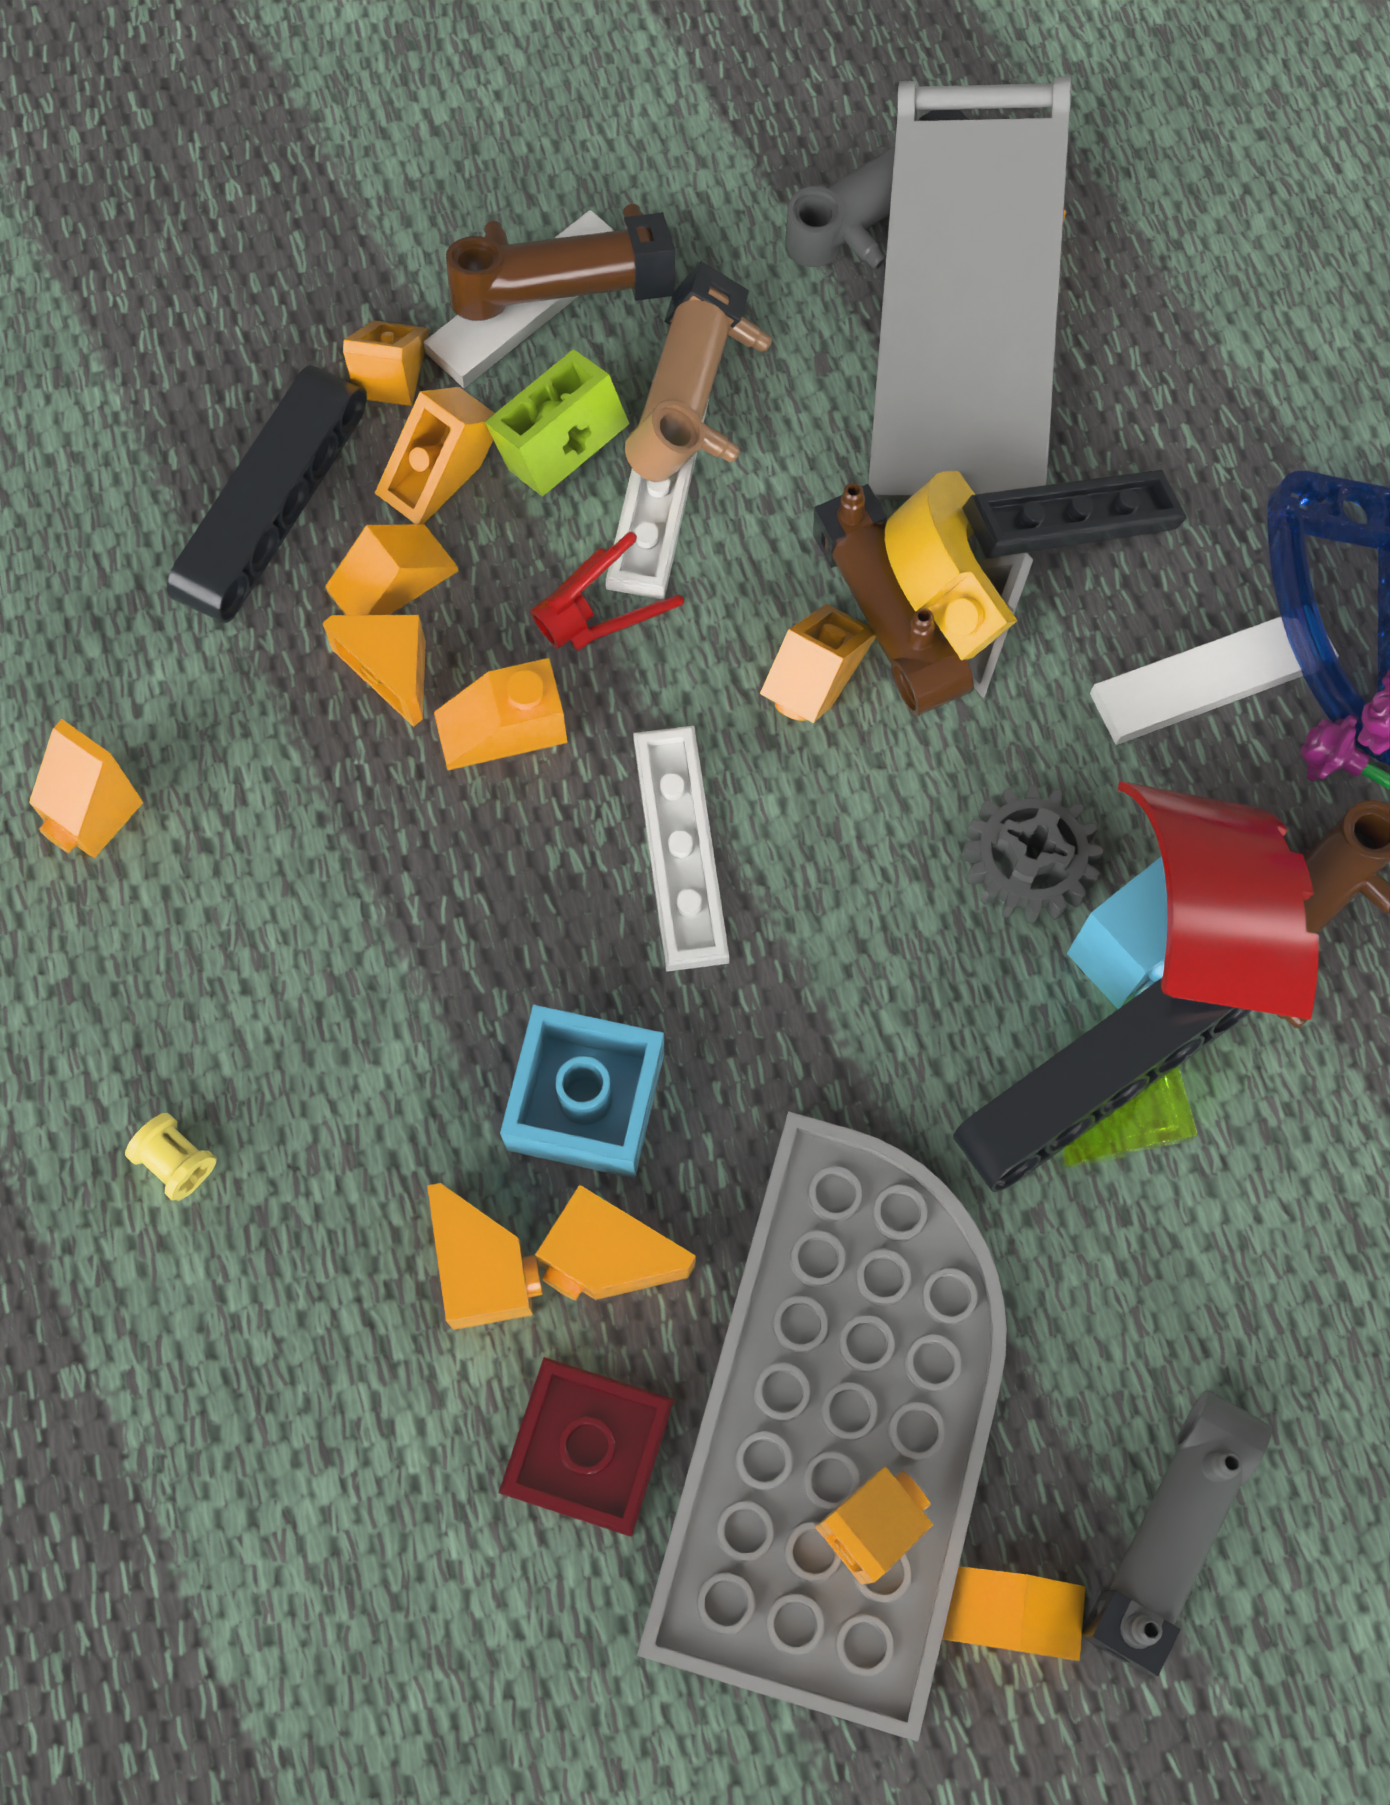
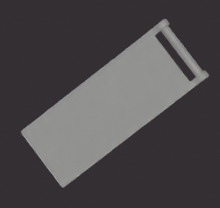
[869,77,1072,500]

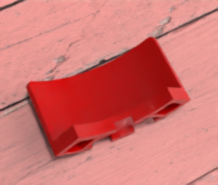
[1117,781,1319,1020]

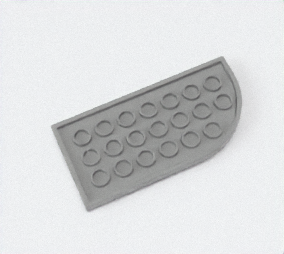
[637,1111,1007,1742]

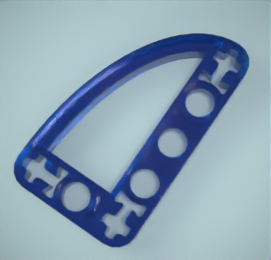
[1268,471,1390,765]

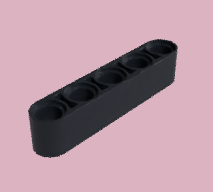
[167,365,367,623]
[953,978,1252,1192]

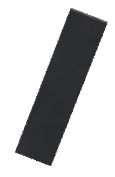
[962,470,1187,558]

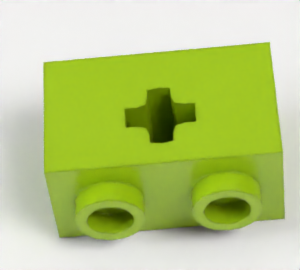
[485,349,630,497]

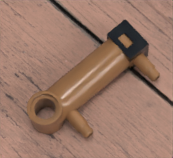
[625,261,772,482]

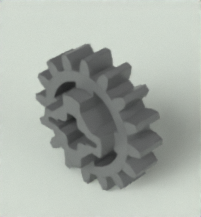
[962,785,1103,923]

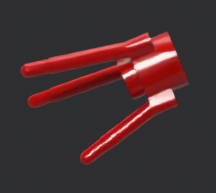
[529,532,684,652]

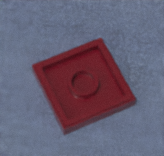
[498,1357,674,1537]

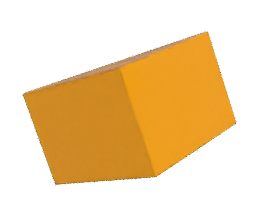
[343,320,429,406]
[325,524,459,615]
[322,615,426,727]
[942,1566,1086,1661]

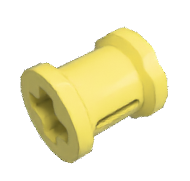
[125,1113,217,1201]

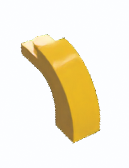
[885,471,1017,660]

